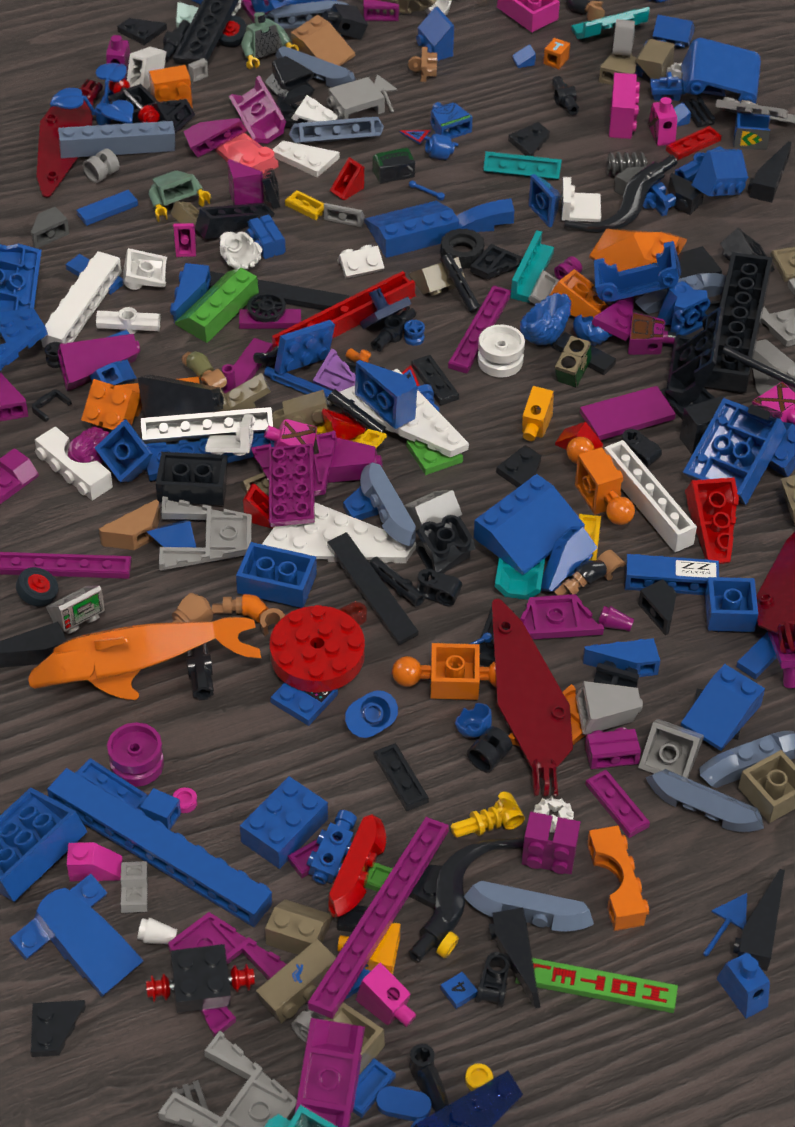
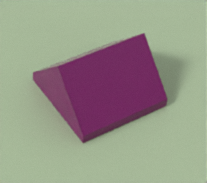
[227,159,264,205]

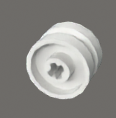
[478,324,525,377]

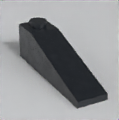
[748,141,792,203]
[195,203,275,239]
[0,622,67,668]
[733,869,785,971]
[489,907,541,1009]

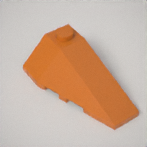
[549,269,609,318]

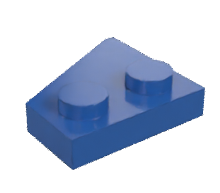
[343,486,379,520]

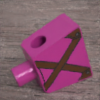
[648,97,677,146]
[752,382,795,425]
[264,419,317,447]

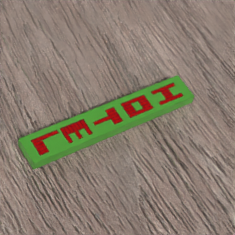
[516,958,678,1013]

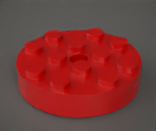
[270,605,365,692]

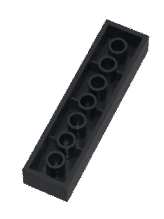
[704,252,773,393]

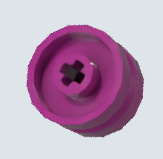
[107,722,164,787]

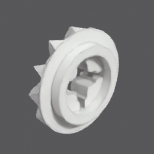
[534,796,574,833]

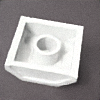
[123,248,167,290]

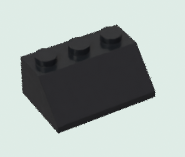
[156,452,228,506]

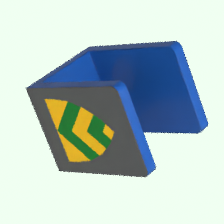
[734,112,770,150]

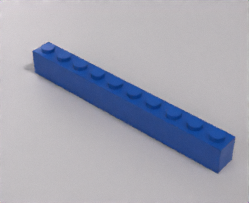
[47,768,272,927]

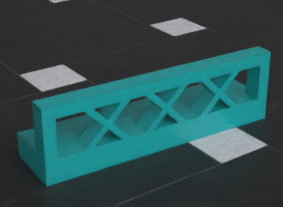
[483,152,562,179]
[511,230,554,303]

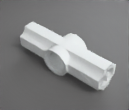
[96,307,161,334]

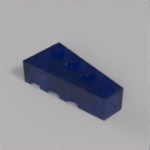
[414,1070,523,1127]

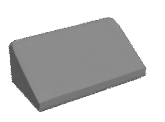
[324,203,365,227]

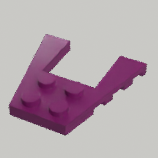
[168,912,287,1037]

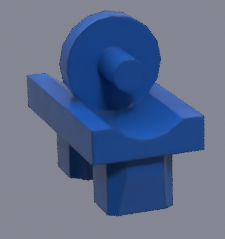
[650,72,685,101]
[643,182,676,216]

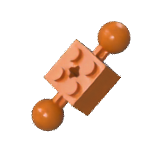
[566,437,635,525]
[392,643,496,700]

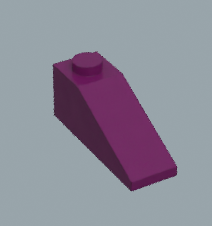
[183,118,247,158]

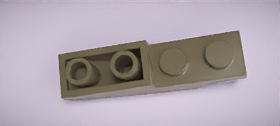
[206,373,271,413]

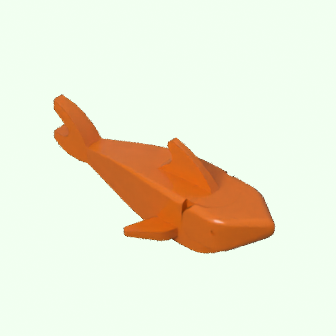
[28,617,261,700]

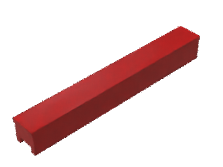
[272,271,416,350]

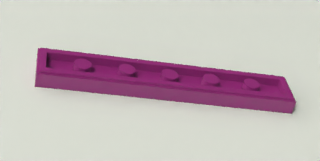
[448,285,511,374]
[0,552,132,579]

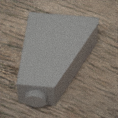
[576,681,643,734]

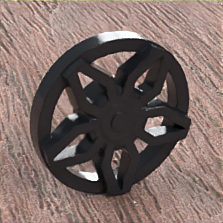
[247,292,286,322]

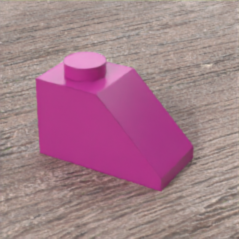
[173,223,196,257]
[67,842,123,882]

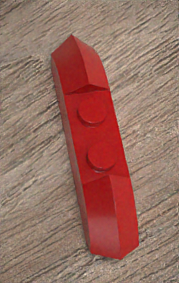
[328,814,386,917]

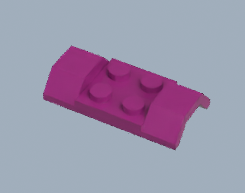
[229,76,286,144]
[0,448,39,504]
[295,1018,365,1127]

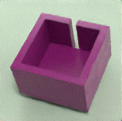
[522,811,581,875]

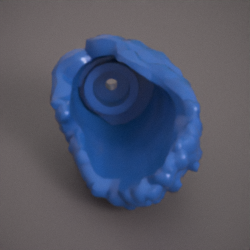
[520,293,572,345]

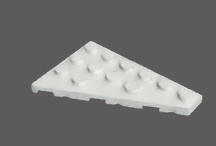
[327,369,469,457]
[262,503,416,563]

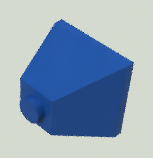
[528,174,560,228]

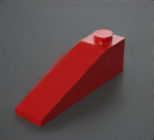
[685,477,739,564]

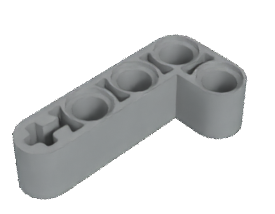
[612,19,635,56]

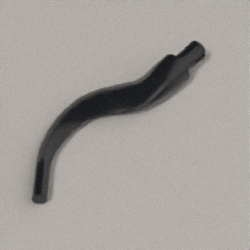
[564,155,678,232]
[408,838,524,963]

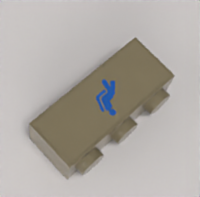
[256,939,336,1024]

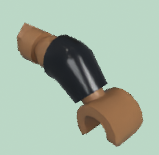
[566,0,605,21]
[554,550,626,596]

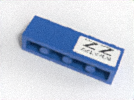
[625,554,719,595]

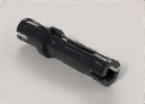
[440,253,480,313]
[327,389,387,433]
[369,556,425,606]

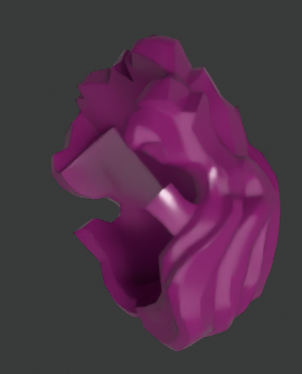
[68,427,109,464]

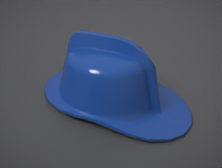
[345,690,398,738]

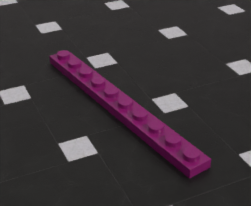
[308,817,449,1019]

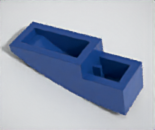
[457,199,515,232]

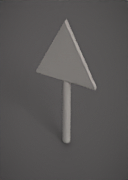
[374,75,397,113]

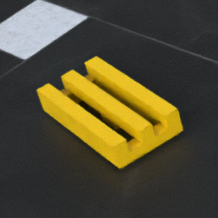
[285,190,324,220]

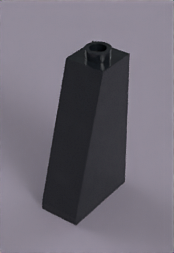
[137,375,224,418]

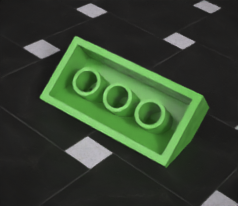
[175,268,259,343]

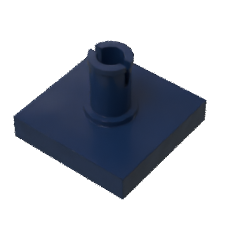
[360,288,412,329]

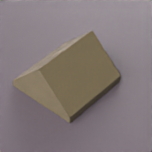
[635,39,674,79]

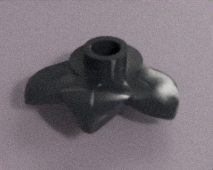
[253,346,278,369]

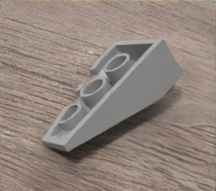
[752,339,795,396]

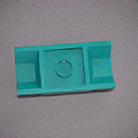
[571,7,650,39]
[495,558,545,600]

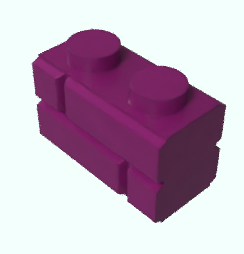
[585,728,641,769]

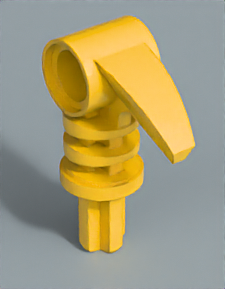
[451,792,525,838]

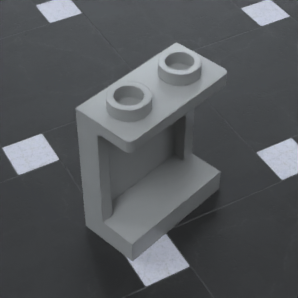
[327,77,385,119]

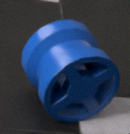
[404,320,425,346]

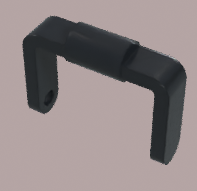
[32,389,72,422]

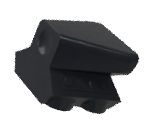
[265,56,315,105]
[416,515,476,574]

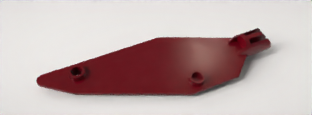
[36,79,103,197]
[756,532,795,654]
[492,599,573,797]

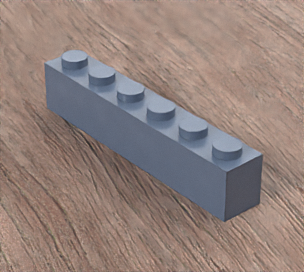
[58,121,175,158]

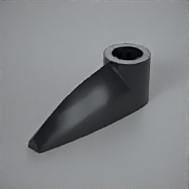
[410,1044,453,1125]

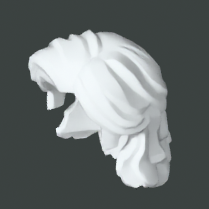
[220,232,262,270]

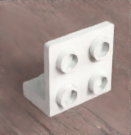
[562,177,601,222]
[205,414,253,456]

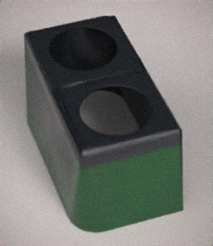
[372,148,415,184]

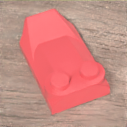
[215,132,279,174]

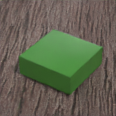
[365,862,392,892]

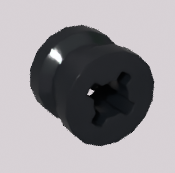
[45,342,62,368]

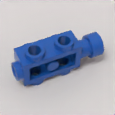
[306,810,357,884]

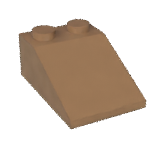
[291,15,355,66]

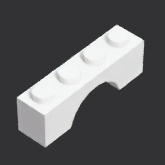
[35,427,113,501]

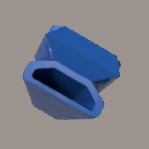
[657,281,710,336]

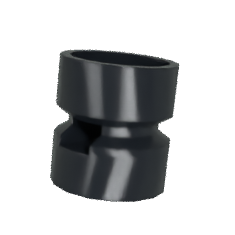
[467,726,513,773]

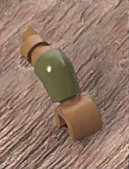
[182,352,227,388]

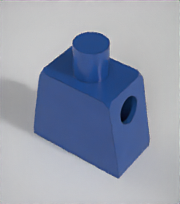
[717,953,770,1019]

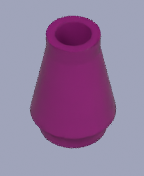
[598,606,634,632]

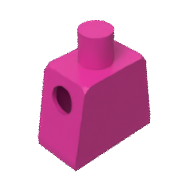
[356,963,417,1027]

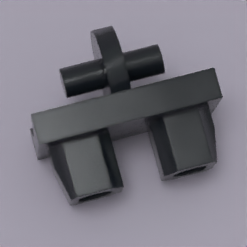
[594,660,640,688]

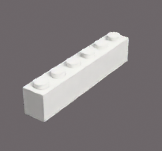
[41,251,122,348]
[141,407,273,444]
[604,440,697,552]

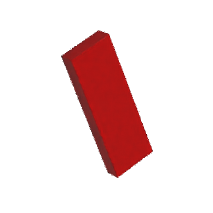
[666,126,722,160]

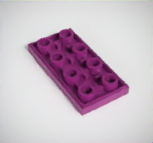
[580,386,676,440]
[269,443,315,527]

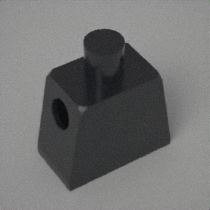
[323,4,368,40]

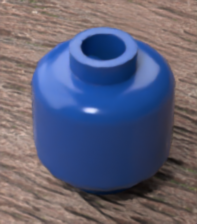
[425,134,454,160]

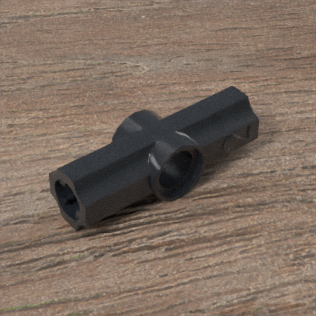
[187,642,214,700]

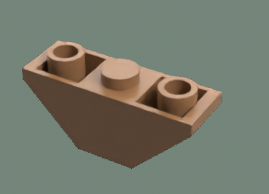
[99,499,161,550]

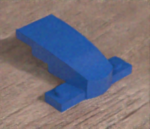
[9,874,143,997]

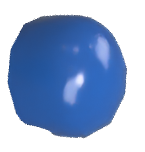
[455,703,492,738]

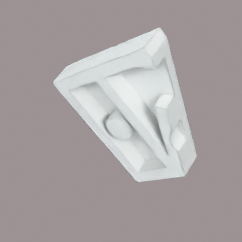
[291,95,338,122]

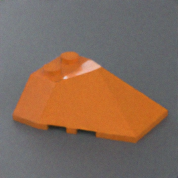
[590,229,687,271]

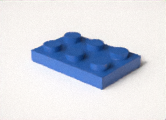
[274,320,335,374]

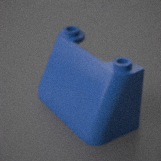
[681,38,761,104]
[594,241,681,302]

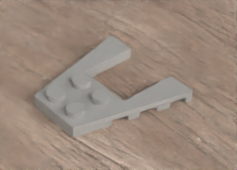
[715,97,795,123]
[761,278,795,347]
[159,496,252,570]
[158,1030,297,1127]

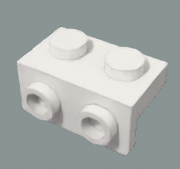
[337,245,384,279]

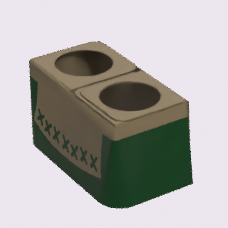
[555,336,592,387]

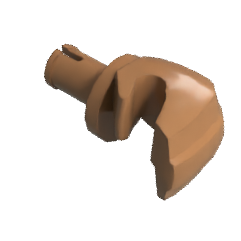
[171,593,213,623]

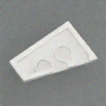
[272,141,340,177]

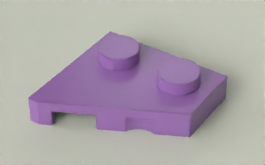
[313,349,355,392]

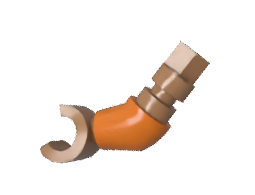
[212,594,285,636]

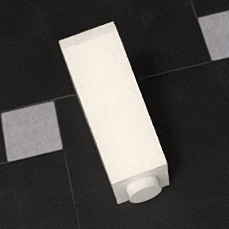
[127,47,166,89]

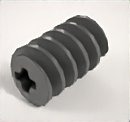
[607,152,647,177]

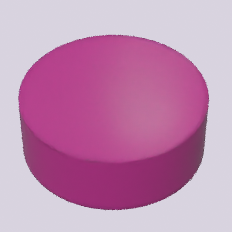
[172,788,197,813]

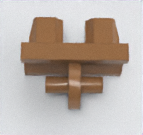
[408,47,437,82]

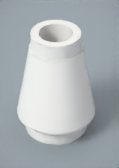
[137,917,177,944]

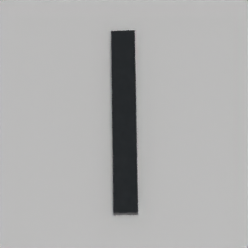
[208,271,349,310]

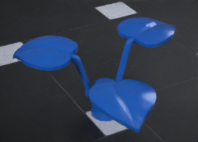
[50,63,134,125]

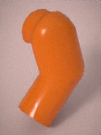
[346,348,371,363]

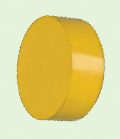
[436,931,459,958]
[465,1064,493,1093]

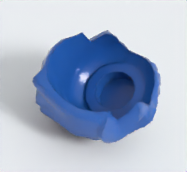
[573,315,612,346]

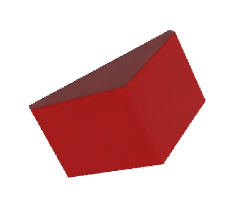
[329,157,364,200]
[322,408,366,440]
[555,422,603,450]
[243,483,274,529]

